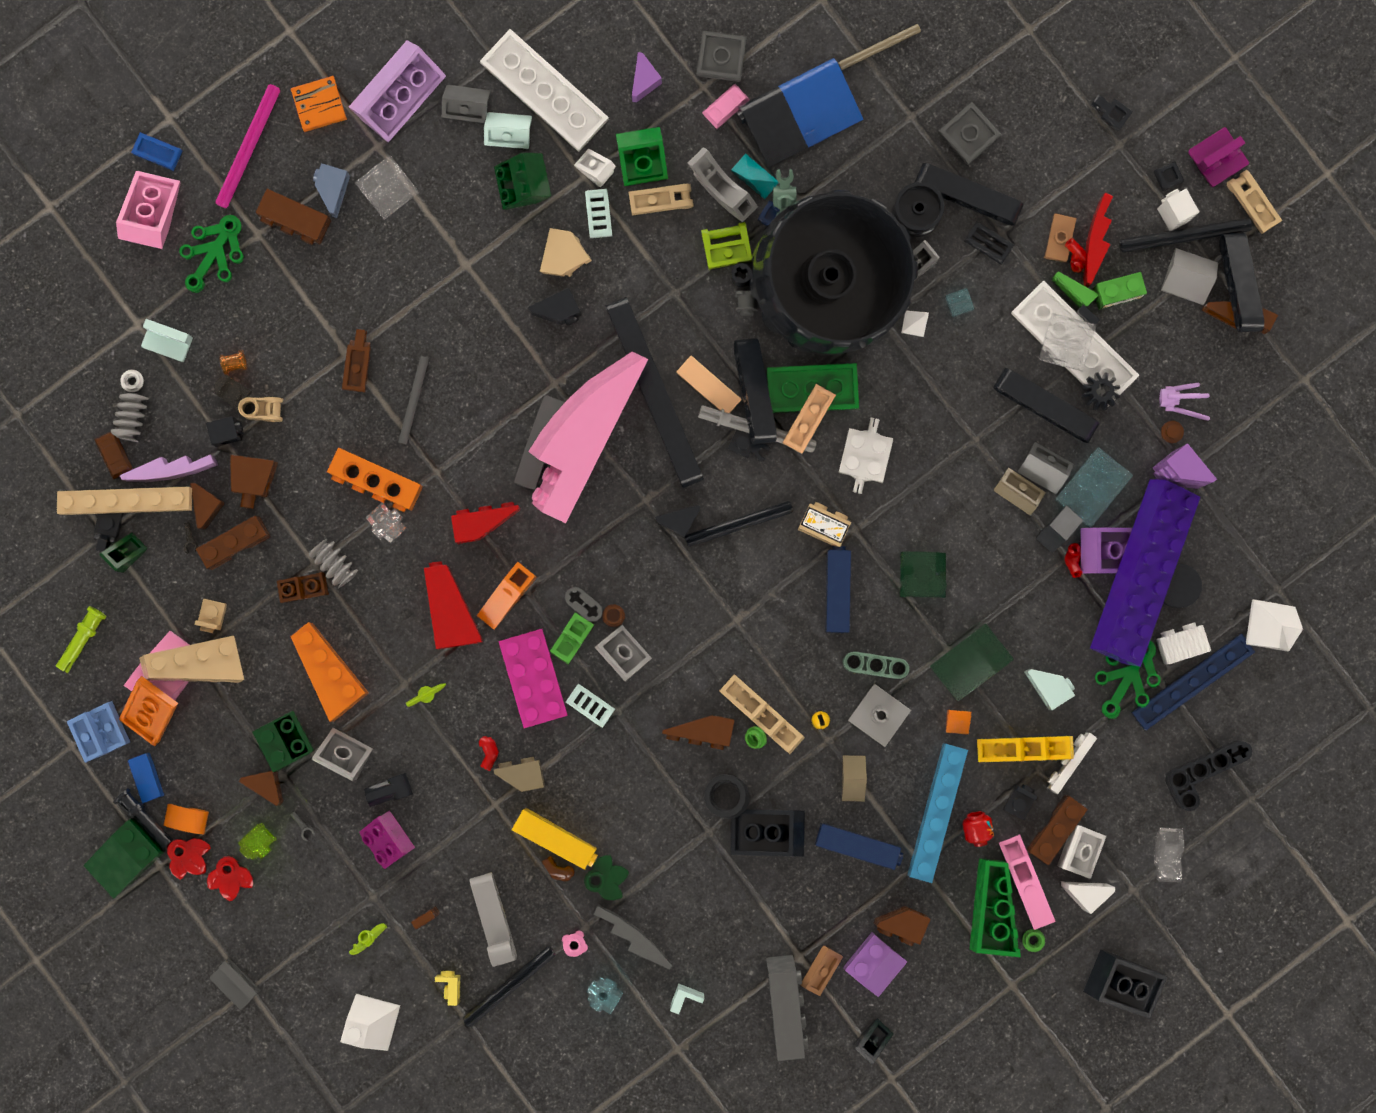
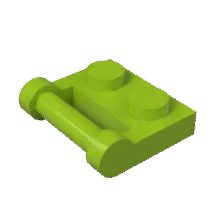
[701,222,752,270]

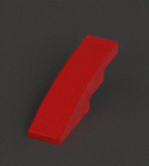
[1083,193,1113,288]

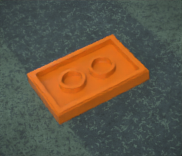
[119,676,178,746]

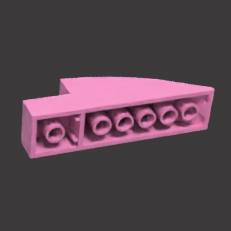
[528,352,648,523]

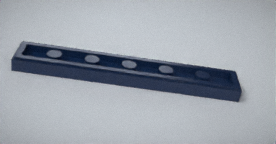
[1131,634,1255,731]

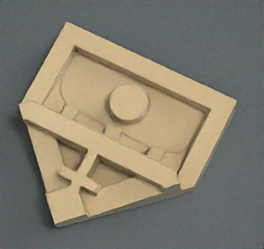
[540,228,592,277]

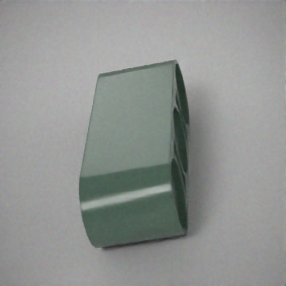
[842,652,909,679]

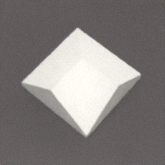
[1246,599,1303,651]

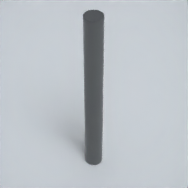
[398,356,429,445]

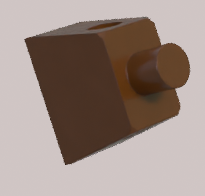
[230,455,278,509]

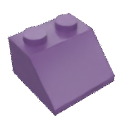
[843,932,907,997]

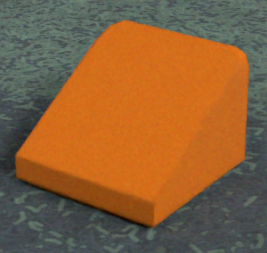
[946,710,971,734]

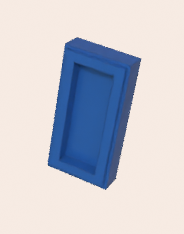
[131,132,182,171]

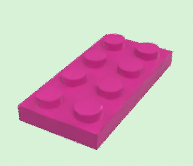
[499,629,568,728]

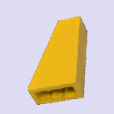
[512,808,598,870]

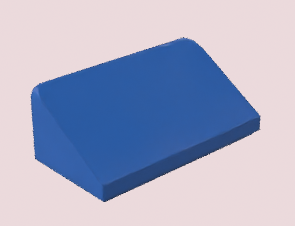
[128,753,165,803]

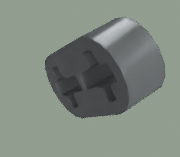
[565,587,603,622]

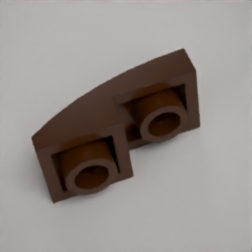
[277,572,329,603]

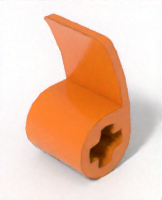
[164,804,209,834]

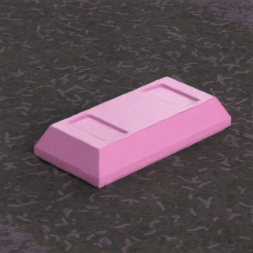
[702,84,750,129]

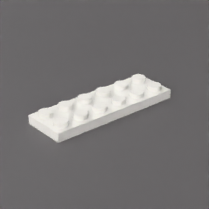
[480,29,609,152]
[1011,281,1139,406]

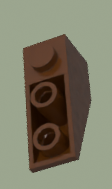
[662,715,734,750]

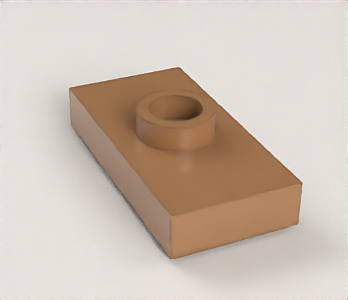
[1044,214,1077,263]

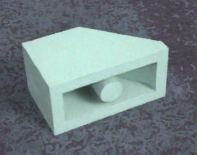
[1024,669,1075,710]

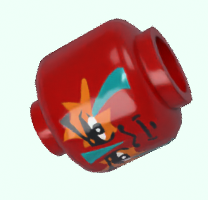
[963,811,994,847]

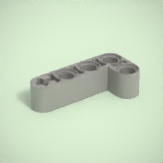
[470,872,517,967]

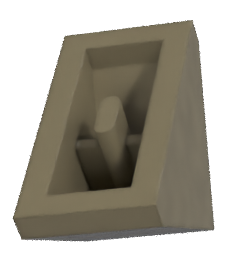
[842,755,867,802]

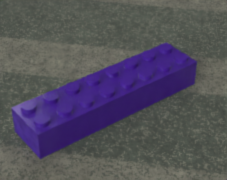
[1090,479,1200,667]

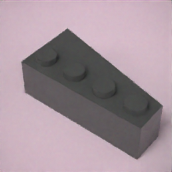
[766,955,809,1061]

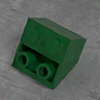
[494,152,551,210]
[252,710,314,772]

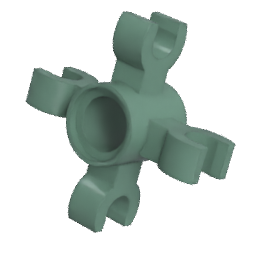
[773,169,796,216]

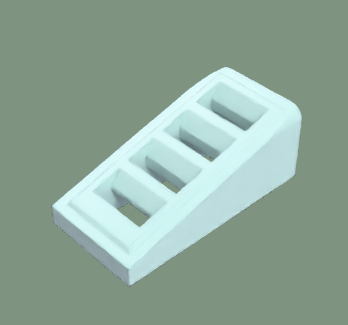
[585,189,612,238]
[566,684,615,728]

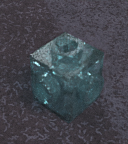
[586,977,623,1015]

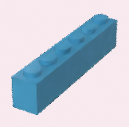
[907,743,968,883]

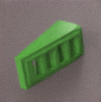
[1052,271,1098,308]

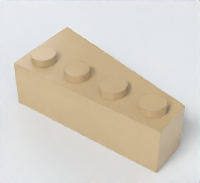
[139,636,244,683]

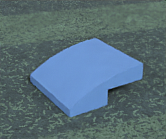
[67,701,130,763]

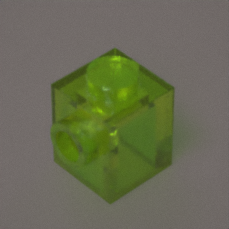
[238,823,277,860]

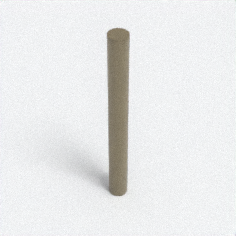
[838,24,921,71]

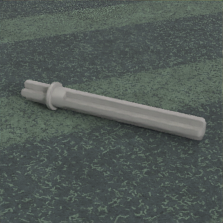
[698,405,816,452]

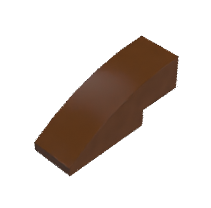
[1201,301,1278,334]

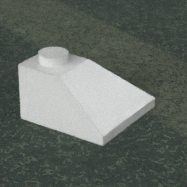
[340,994,400,1051]

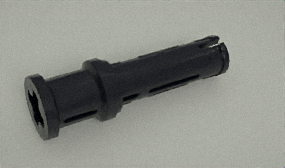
[113,788,173,850]

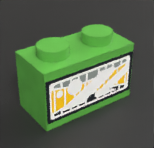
[1093,272,1147,310]

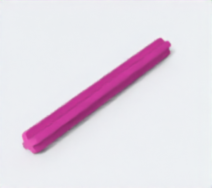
[216,84,280,208]

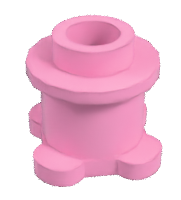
[562,931,588,957]

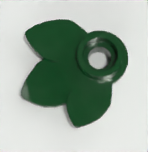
[584,855,629,900]

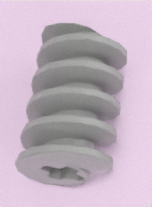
[111,393,149,442]
[308,539,358,589]

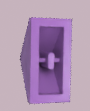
[632,52,662,102]

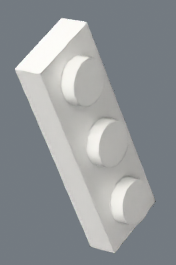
[1047,733,1097,794]

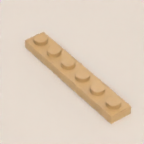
[57,487,192,515]

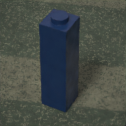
[825,546,851,633]
[815,823,904,870]

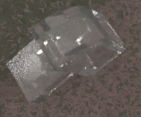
[1154,827,1184,882]

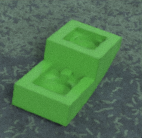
[550,613,594,665]

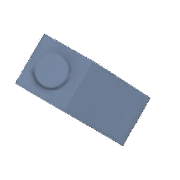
[313,163,350,218]

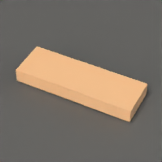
[676,356,742,413]
[783,384,836,454]

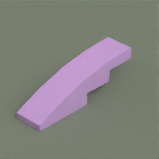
[120,455,218,482]

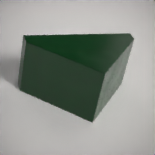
[100,533,147,573]

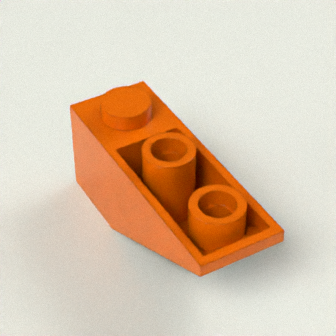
[477,562,537,630]

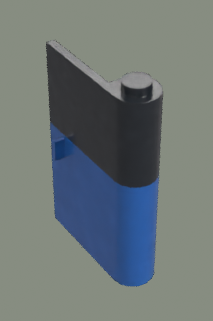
[736,58,863,168]

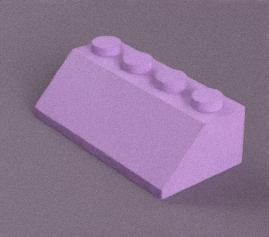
[349,40,446,142]

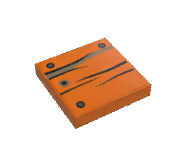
[291,76,347,132]

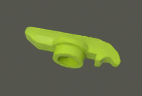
[406,683,446,707]
[349,923,387,955]

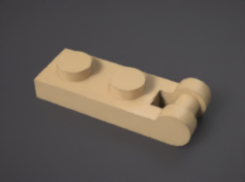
[1227,170,1282,234]
[629,184,694,216]

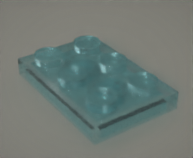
[1055,447,1133,528]

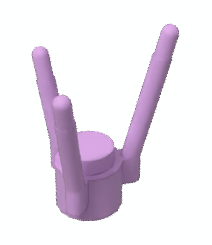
[1159,383,1210,421]

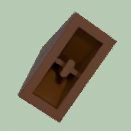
[190,483,225,530]
[238,771,283,806]

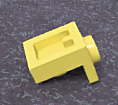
[435,971,460,1006]

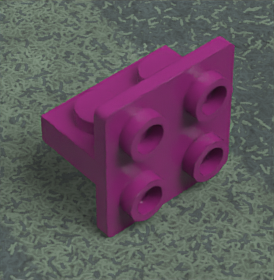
[1188,127,1249,187]
[359,810,415,869]

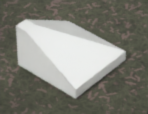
[901,311,929,337]

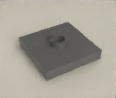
[696,31,747,82]
[938,102,1002,165]

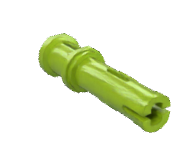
[55,606,107,673]

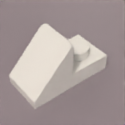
[574,149,616,187]

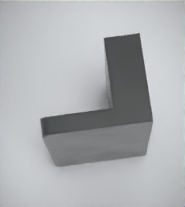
[442,85,490,123]
[1018,442,1074,494]
[210,958,261,1010]

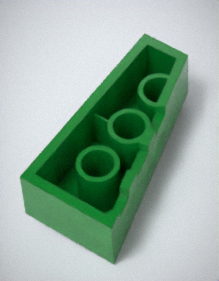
[969,858,1021,957]

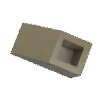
[494,757,545,792]

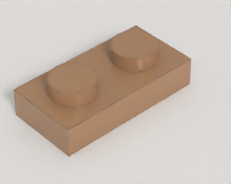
[801,945,843,996]

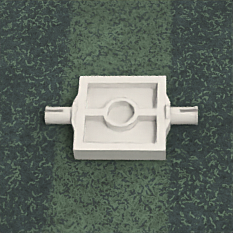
[839,418,893,494]

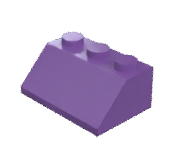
[1153,443,1217,489]

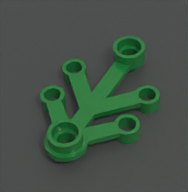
[179,215,244,293]
[1095,640,1161,719]

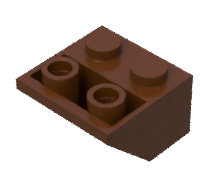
[873,906,930,946]

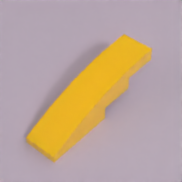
[977,736,1074,762]

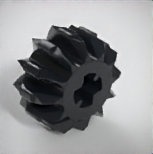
[1081,372,1120,411]

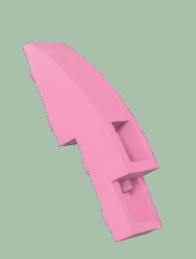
[999,835,1056,930]

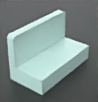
[484,112,532,149]
[141,319,193,362]
[670,984,704,1014]

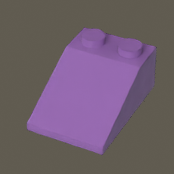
[1081,528,1132,573]

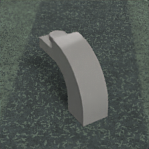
[688,147,758,222]

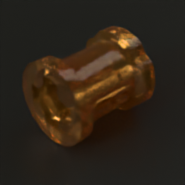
[220,350,247,375]

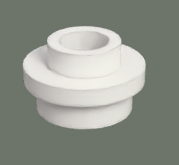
[121,370,144,392]

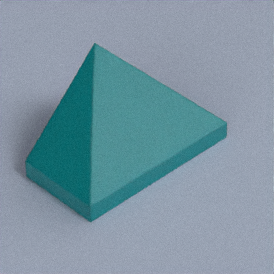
[731,153,779,200]

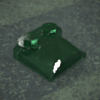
[900,552,947,598]

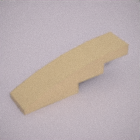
[720,674,805,754]

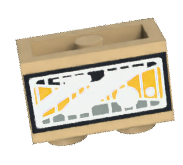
[798,502,851,547]

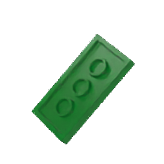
[767,363,859,413]

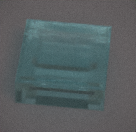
[945,288,974,317]

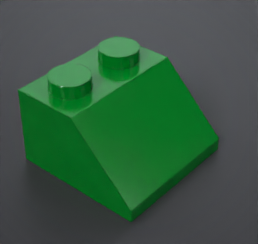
[616,127,668,186]

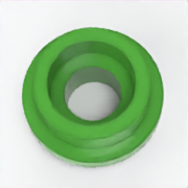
[745,726,767,749]
[1022,929,1045,952]

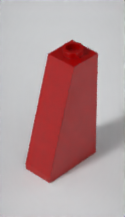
[424,561,483,649]

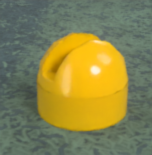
[811,711,830,729]

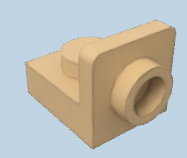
[194,599,227,633]

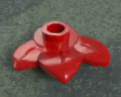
[167,838,211,879]
[207,856,253,901]

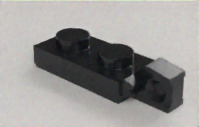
[94,489,123,552]

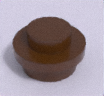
[1161,421,1184,443]
[602,604,625,627]

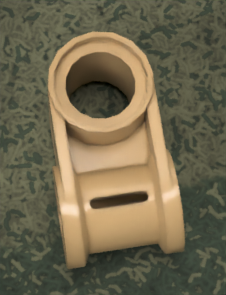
[238,397,283,422]

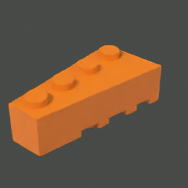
[291,622,369,722]

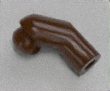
[542,856,575,881]

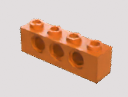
[327,448,423,512]

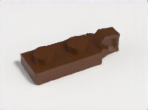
[342,329,371,393]

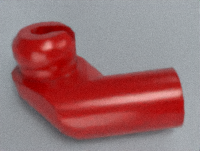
[1065,238,1086,273]
[1065,543,1083,578]
[479,736,499,771]

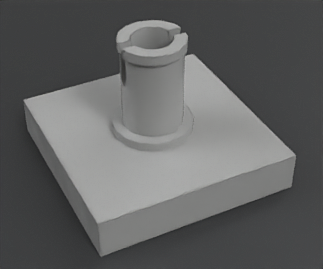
[848,684,911,747]

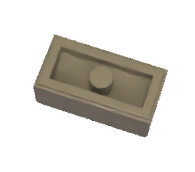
[994,468,1046,515]

